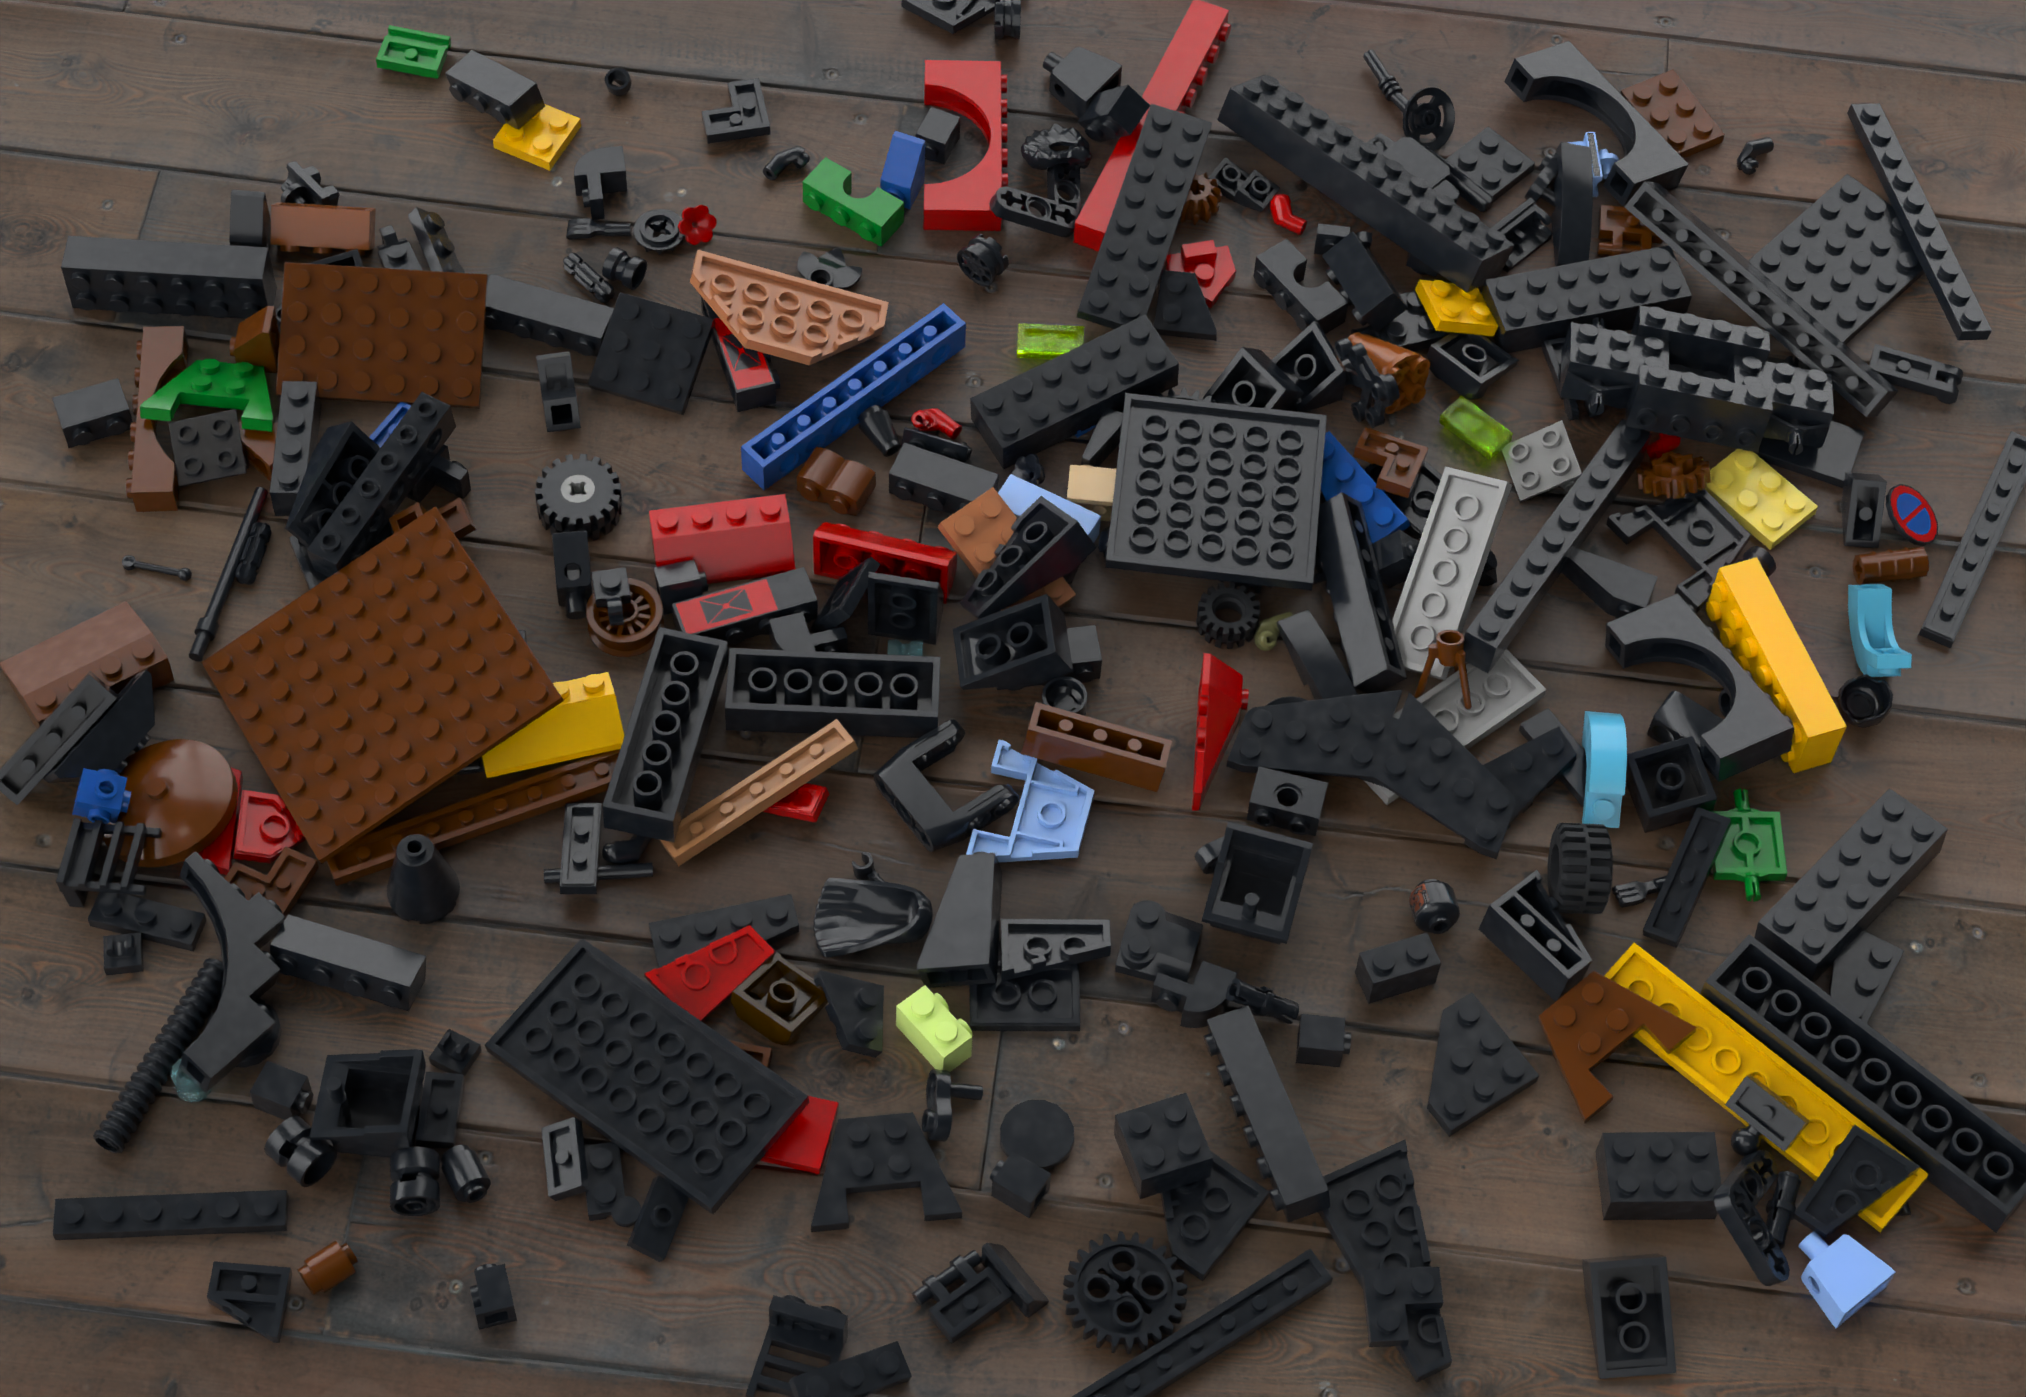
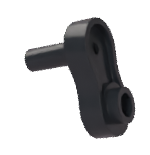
[1524,153,1558,208]
[922,1069,983,1142]

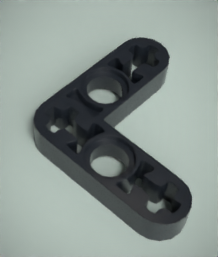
[989,162,1081,237]
[1714,1149,1790,1286]

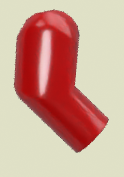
[1270,194,1307,235]
[911,408,962,440]
[1647,433,1681,458]

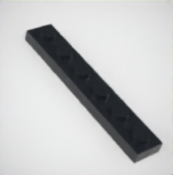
[53,1190,289,1240]

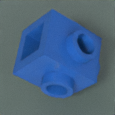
[72,768,131,824]

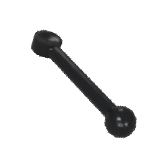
[122,555,192,581]

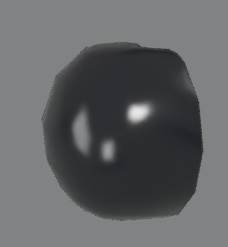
[1836,674,1893,728]

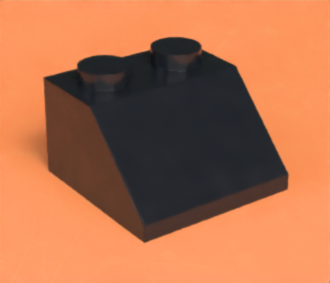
[1203,347,1304,411]

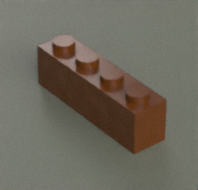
[1021,702,1172,792]

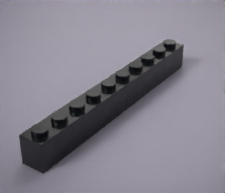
[1625,181,1898,417]
[1464,418,1652,673]

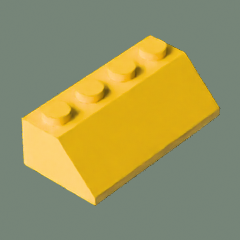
[481,672,625,778]

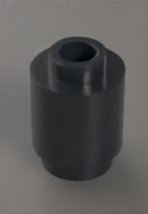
[441,1144,491,1203]

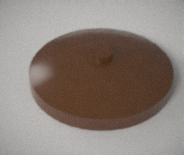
[103,739,238,867]

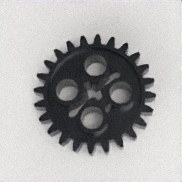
[1062,1231,1187,1354]

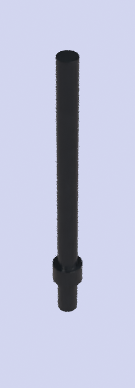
[189,487,268,661]

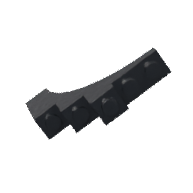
[179,851,285,1093]

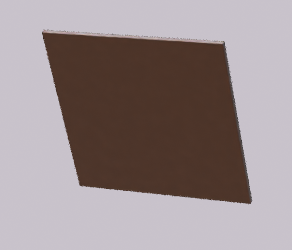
[201,506,564,864]

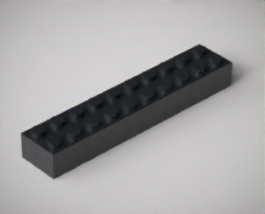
[1217,74,1514,293]
[1700,934,2026,1233]

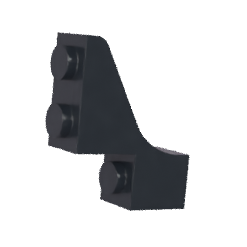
[1372,530,1497,587]

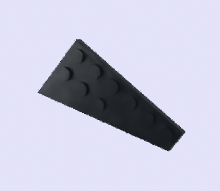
[1318,1140,1452,1383]

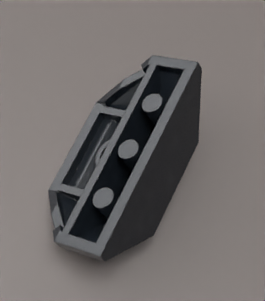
[43,670,155,783]

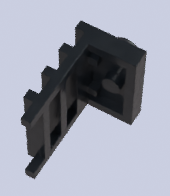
[56,818,162,908]
[746,1295,848,1397]

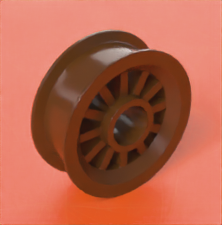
[586,578,664,657]

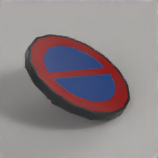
[1886,484,1938,546]

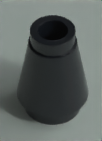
[858,405,901,457]

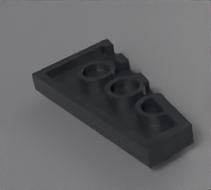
[649,894,799,968]

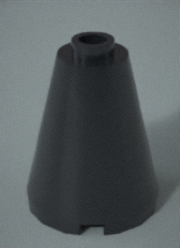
[387,834,460,924]

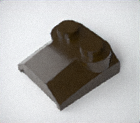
[730,952,828,1045]

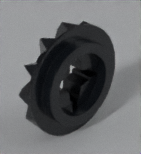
[634,209,685,255]

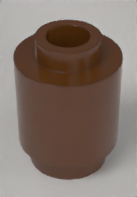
[297,1241,358,1295]

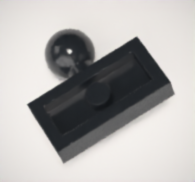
[1725,1074,1809,1156]

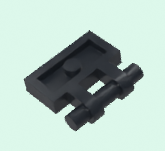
[912,1250,1013,1344]

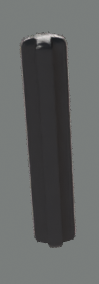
[1423,146,1494,213]

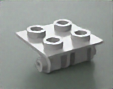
[1501,420,1582,502]

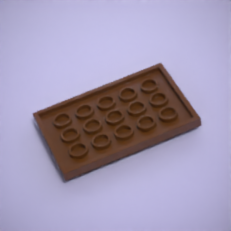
[276,262,488,409]

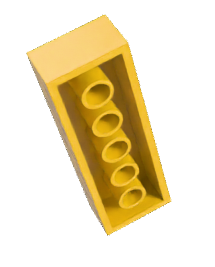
[1706,557,1847,773]

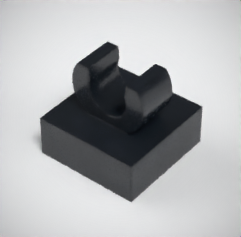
[103,932,144,975]
[429,1029,482,1077]

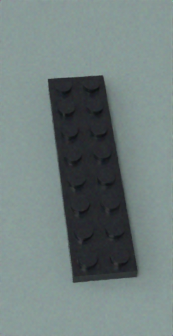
[1077,103,1212,329]

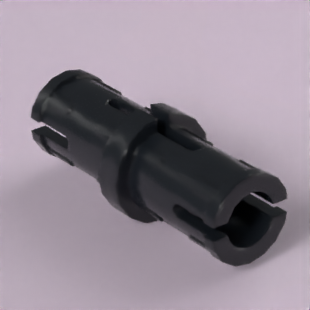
[1226,978,1299,1024]
[1766,1171,1802,1249]

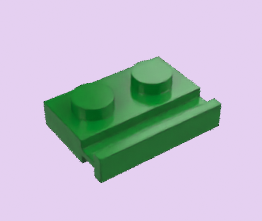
[376,25,451,79]

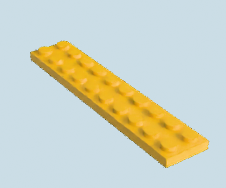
[1604,943,1929,1233]

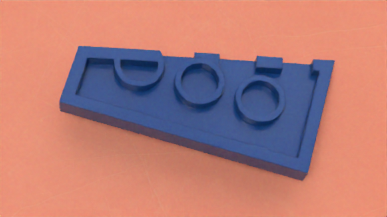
[1321,431,1411,543]

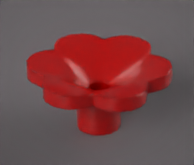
[678,204,717,245]

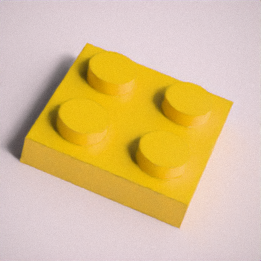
[493,104,581,171]
[1415,280,1498,336]

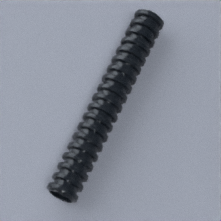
[93,958,223,1153]

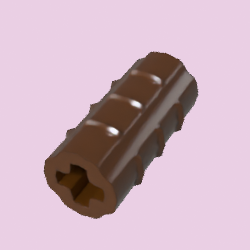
[1853,547,1929,585]

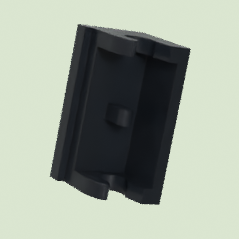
[1491,198,1553,272]

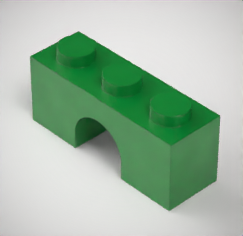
[803,157,904,247]

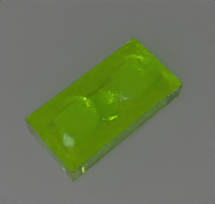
[1017,323,1084,359]
[1439,395,1513,460]

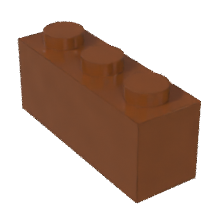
[271,202,376,256]

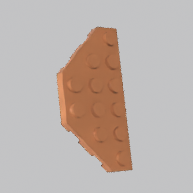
[690,250,889,365]

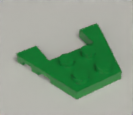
[140,359,273,432]

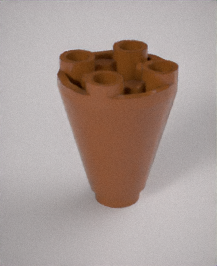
[1348,332,1430,414]

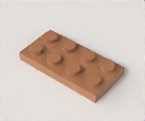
[937,487,1076,611]

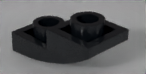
[1208,157,1280,212]

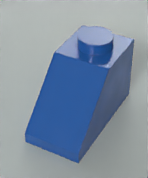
[880,131,925,209]

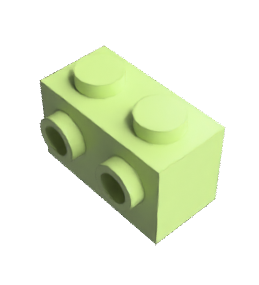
[896,985,973,1072]

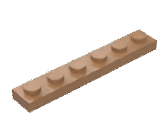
[659,719,858,866]

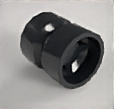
[1041,676,1087,716]
[264,1116,338,1187]
[390,1147,440,1216]

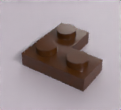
[1353,427,1428,498]
[224,847,319,920]

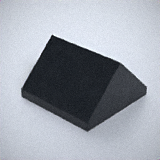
[1272,321,1347,413]

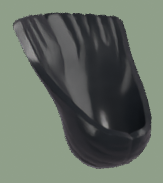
[814,878,933,958]

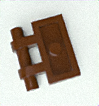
[1597,205,1663,256]

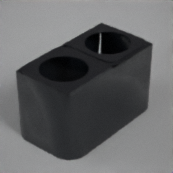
[1647,691,1723,752]

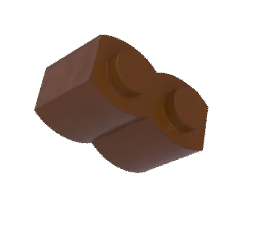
[796,447,876,516]

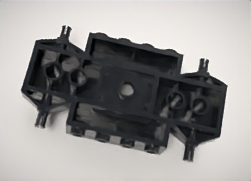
[1560,305,1834,455]

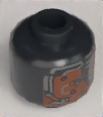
[1409,879,1460,934]

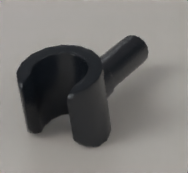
[852,852,885,882]

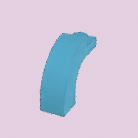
[1848,584,1912,677]
[1582,711,1627,828]

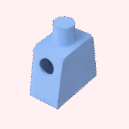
[1798,1231,1895,1328]

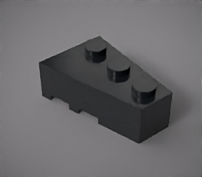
[1478,870,1592,1002]

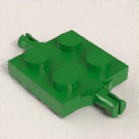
[1710,789,1787,902]

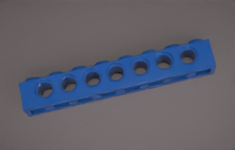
[741,303,966,491]

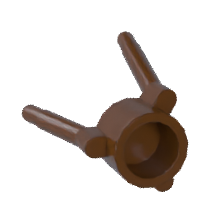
[1414,630,1472,710]

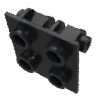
[169,409,249,487]

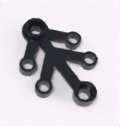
[1334,337,1400,428]

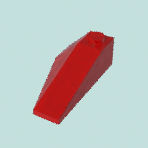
[1192,653,1249,811]

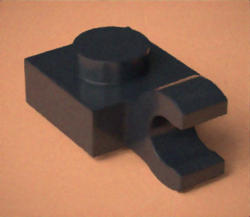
[591,567,631,626]

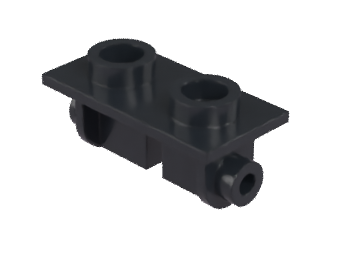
[900,427,972,463]

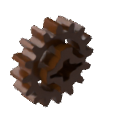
[1636,452,1711,499]

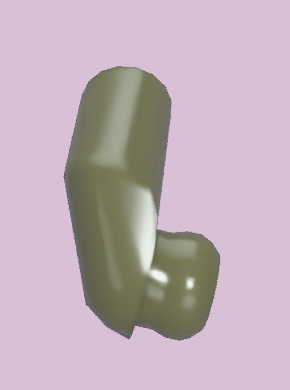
[1254,611,1292,651]

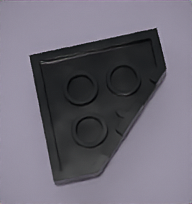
[1427,992,1539,1137]
[1160,1152,1269,1281]

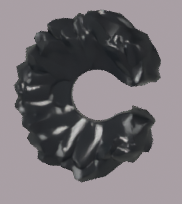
[1020,124,1092,170]

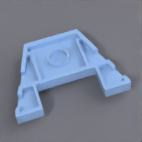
[966,740,1095,863]

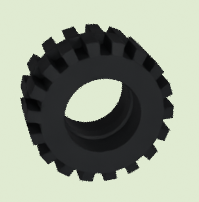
[1548,823,1613,914]

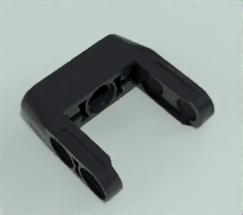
[873,719,1020,852]

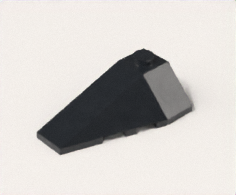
[960,496,1097,619]

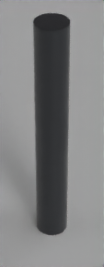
[544,862,653,884]

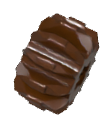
[1180,172,1222,225]

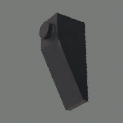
[1562,548,1658,619]

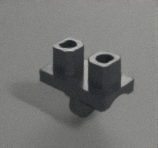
[281,161,340,206]

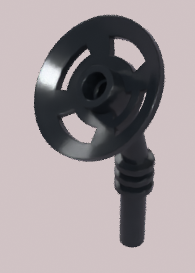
[1363,50,1455,151]

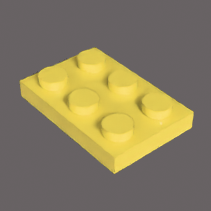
[1698,449,1818,550]

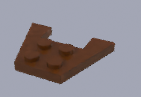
[1538,971,1697,1123]

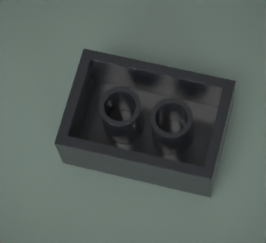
[1595,1132,1722,1220]

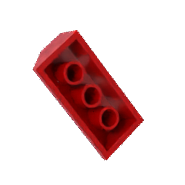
[649,494,795,584]
[813,522,957,604]

